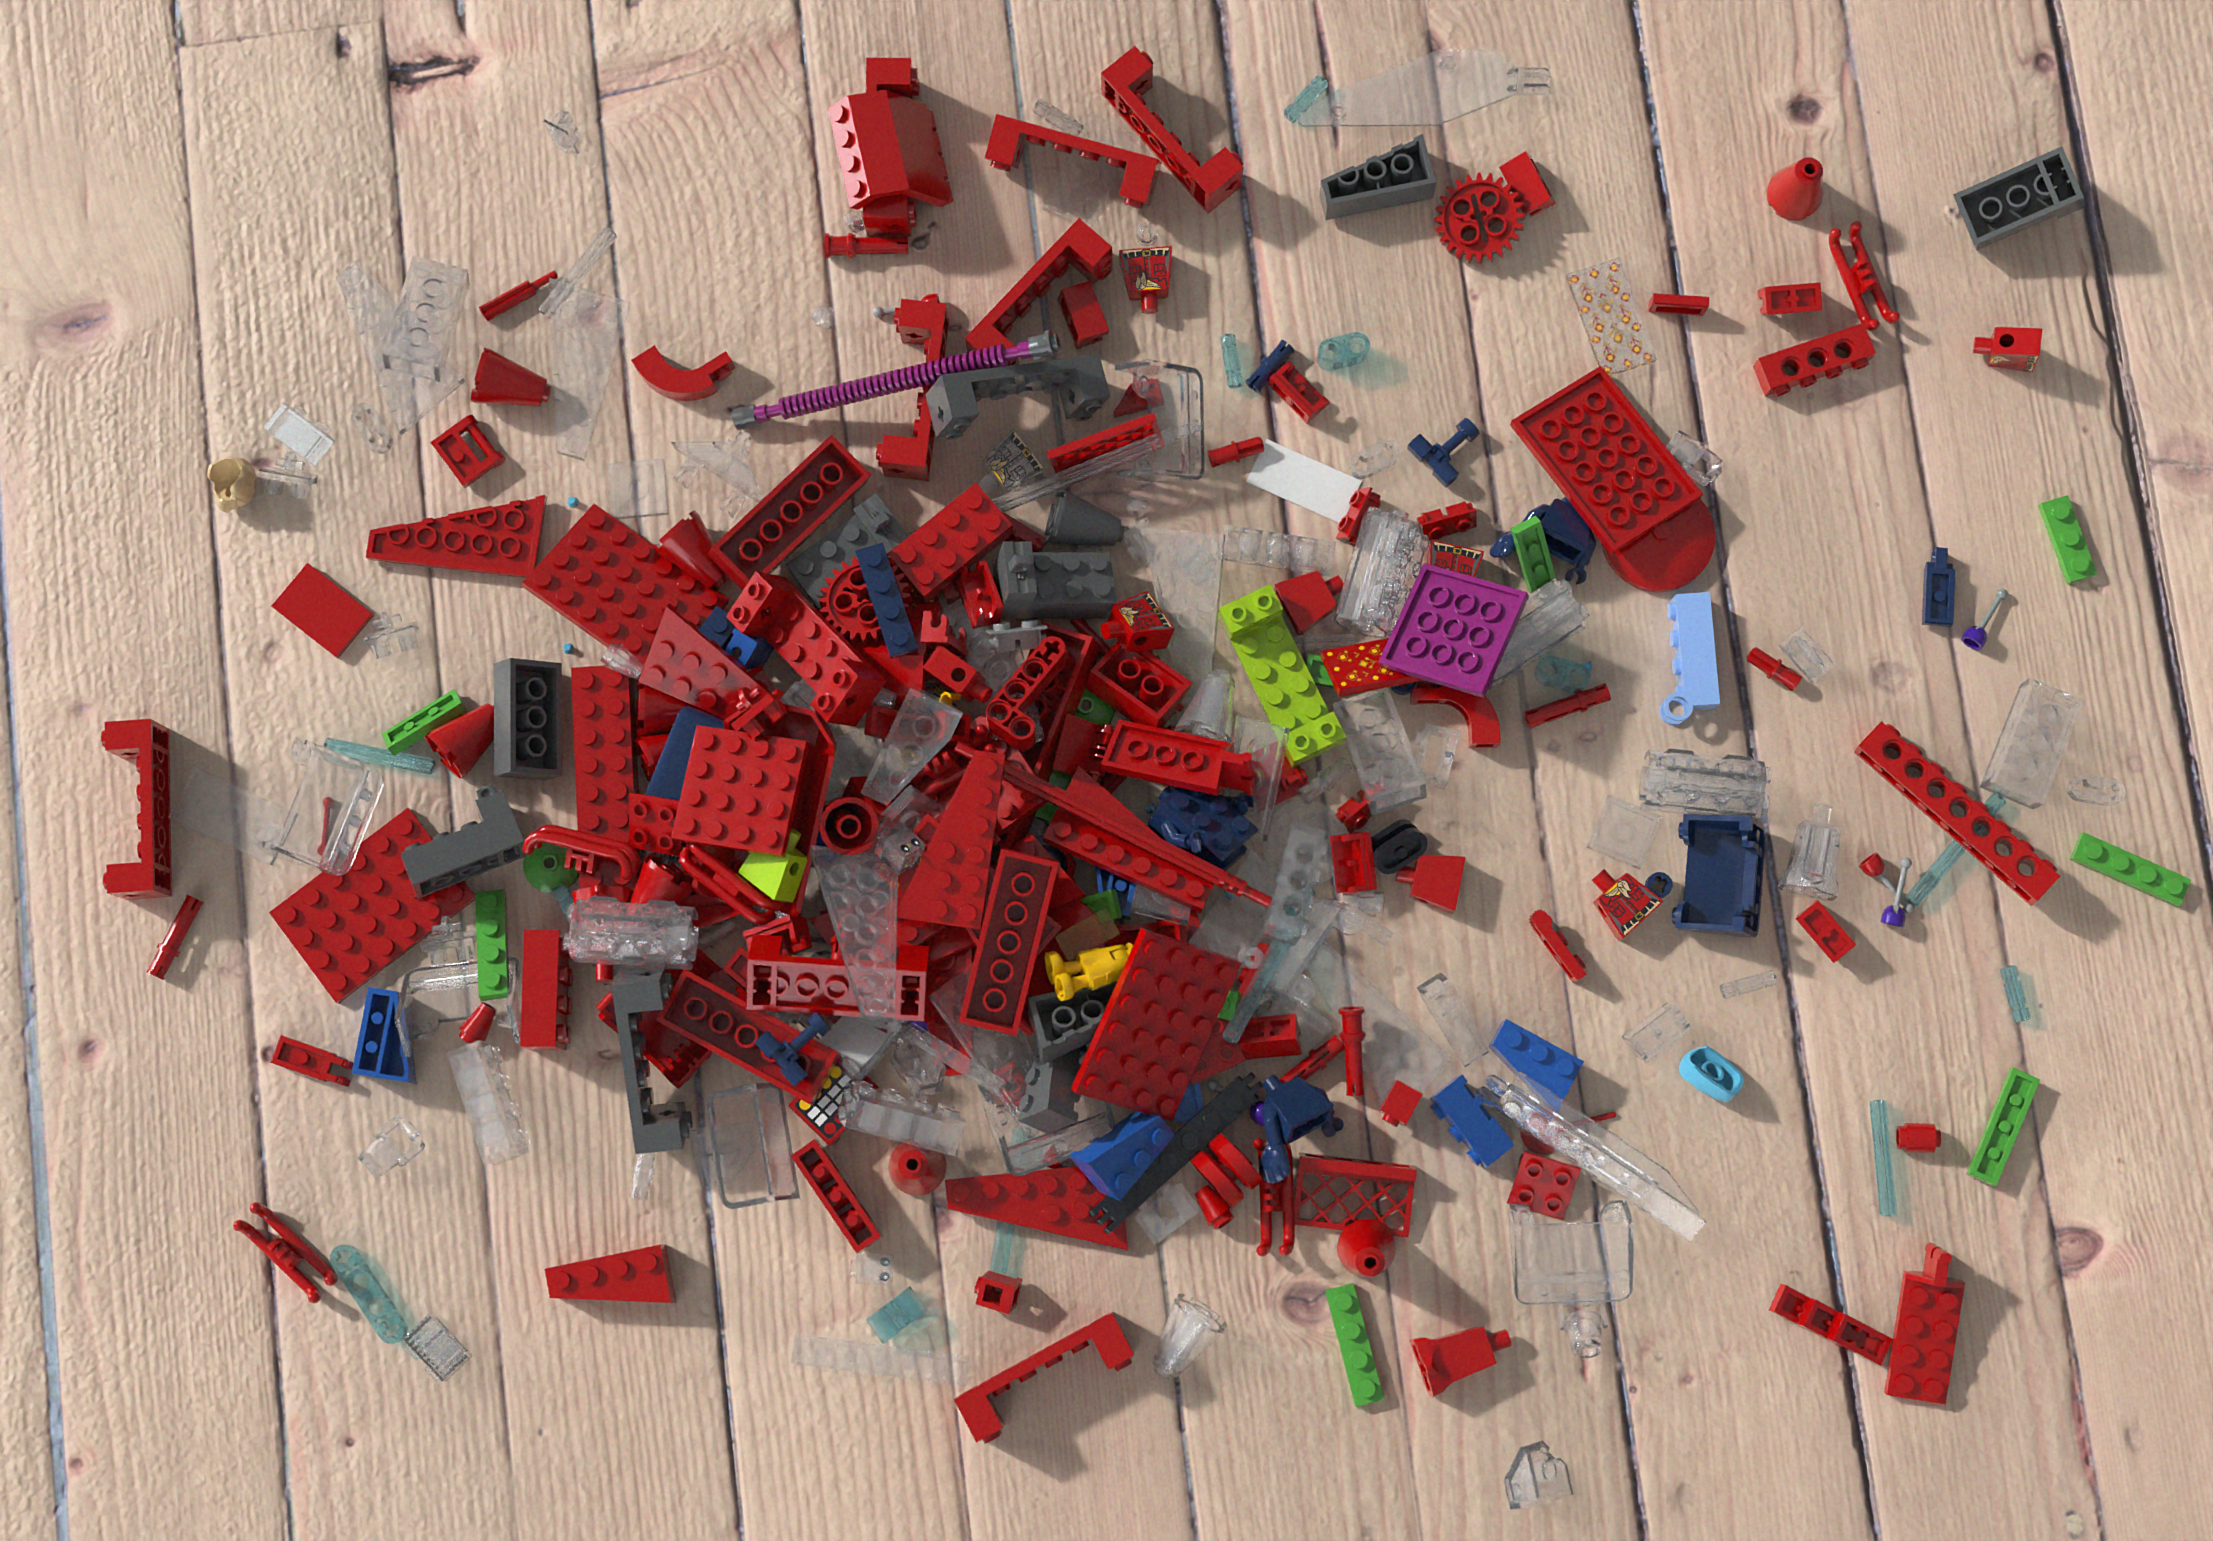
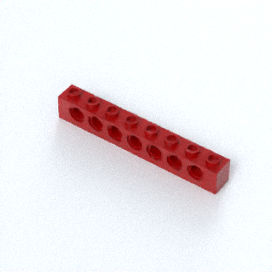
[1854,721,2061,906]

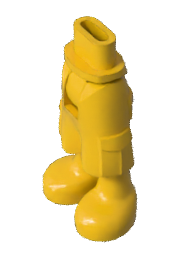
[1045,943,1133,1001]

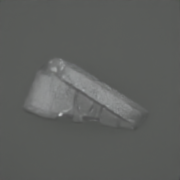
[860,685,963,806]

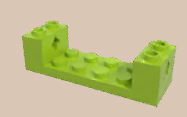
[1218,584,1346,768]

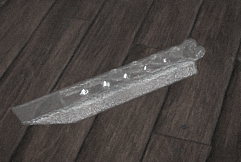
[1476,1071,1706,1242]

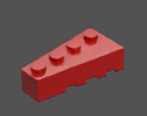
[545,1244,676,1303]

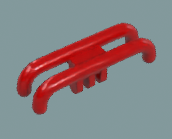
[1829,221,1900,331]
[886,724,998,807]
[522,824,641,880]
[679,843,786,925]
[1253,1138,1295,1257]
[233,1202,338,1304]

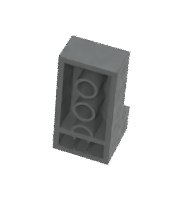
[1953,147,2085,251]
[786,493,909,612]
[993,542,1116,619]
[400,785,527,899]

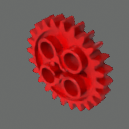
[1434,172,1525,264]
[819,557,913,645]

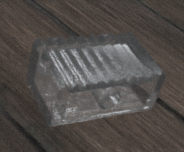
[403,1313,473,1382]

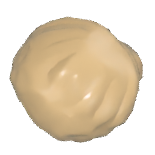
[207,456,257,513]

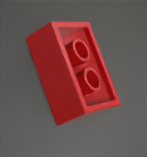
[1086,642,1192,728]

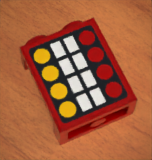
[788,1058,881,1147]

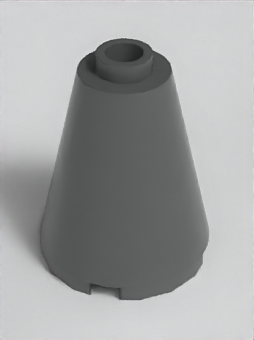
[1044,489,1125,547]

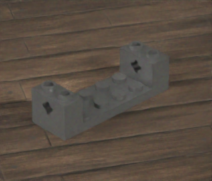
[925,354,1110,439]
[612,963,693,1154]

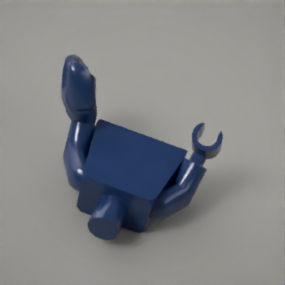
[1489,497,1596,585]
[1259,1075,1344,1184]

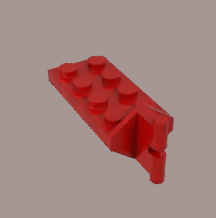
[1101,719,1255,796]
[1884,1243,1965,1405]

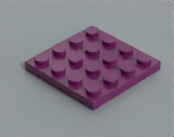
[1378,563,1529,698]

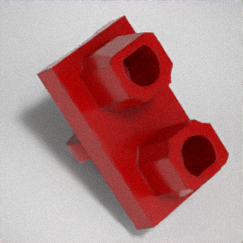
[731,687,788,739]

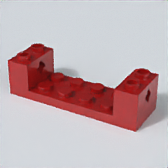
[1101,46,1244,214]
[862,58,920,237]
[985,114,1162,209]
[965,218,1113,367]
[876,299,949,481]
[726,571,886,727]
[101,719,172,900]
[747,934,929,1021]
[954,1312,1135,1444]

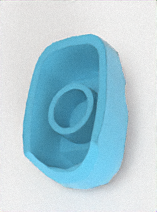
[1678,1046,1744,1103]

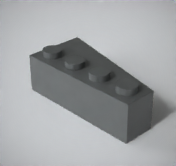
[1319,134,1436,220]
[1028,980,1118,1065]

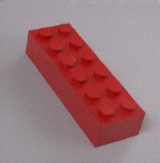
[708,434,871,591]
[959,847,1059,1036]
[656,969,841,1106]

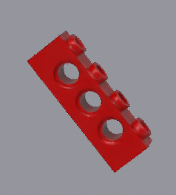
[1753,323,1876,397]
[791,1139,883,1253]

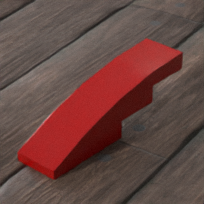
[1769,1284,1893,1366]

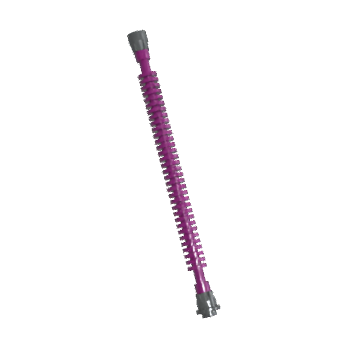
[732,329,1061,431]

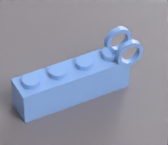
[1659,592,1720,725]

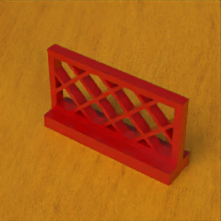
[1046,412,1165,484]
[1294,1152,1417,1238]

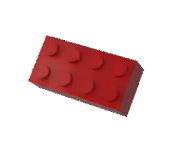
[888,482,1014,603]
[520,930,574,1051]

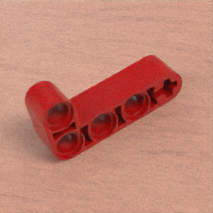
[986,636,1066,751]

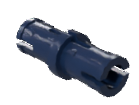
[1245,340,1295,393]

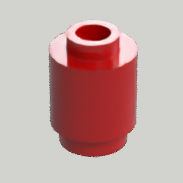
[1896,1123,1941,1153]

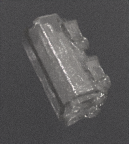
[1332,507,1429,639]
[1488,578,1590,691]
[1639,748,1772,820]
[563,896,699,970]

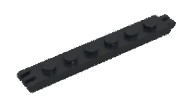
[1088,1072,1263,1235]

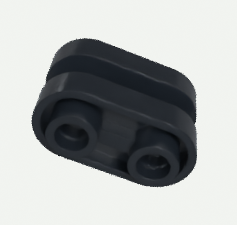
[1371,819,1428,874]

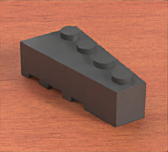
[1018,1045,1086,1134]

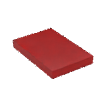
[271,563,374,659]

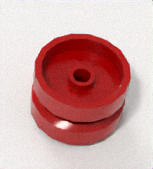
[1190,1133,1263,1208]

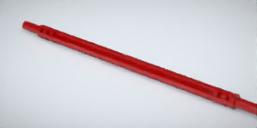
[954,741,1273,908]

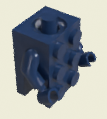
[1147,786,1259,871]

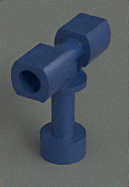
[1407,418,1480,488]
[754,1012,831,1087]

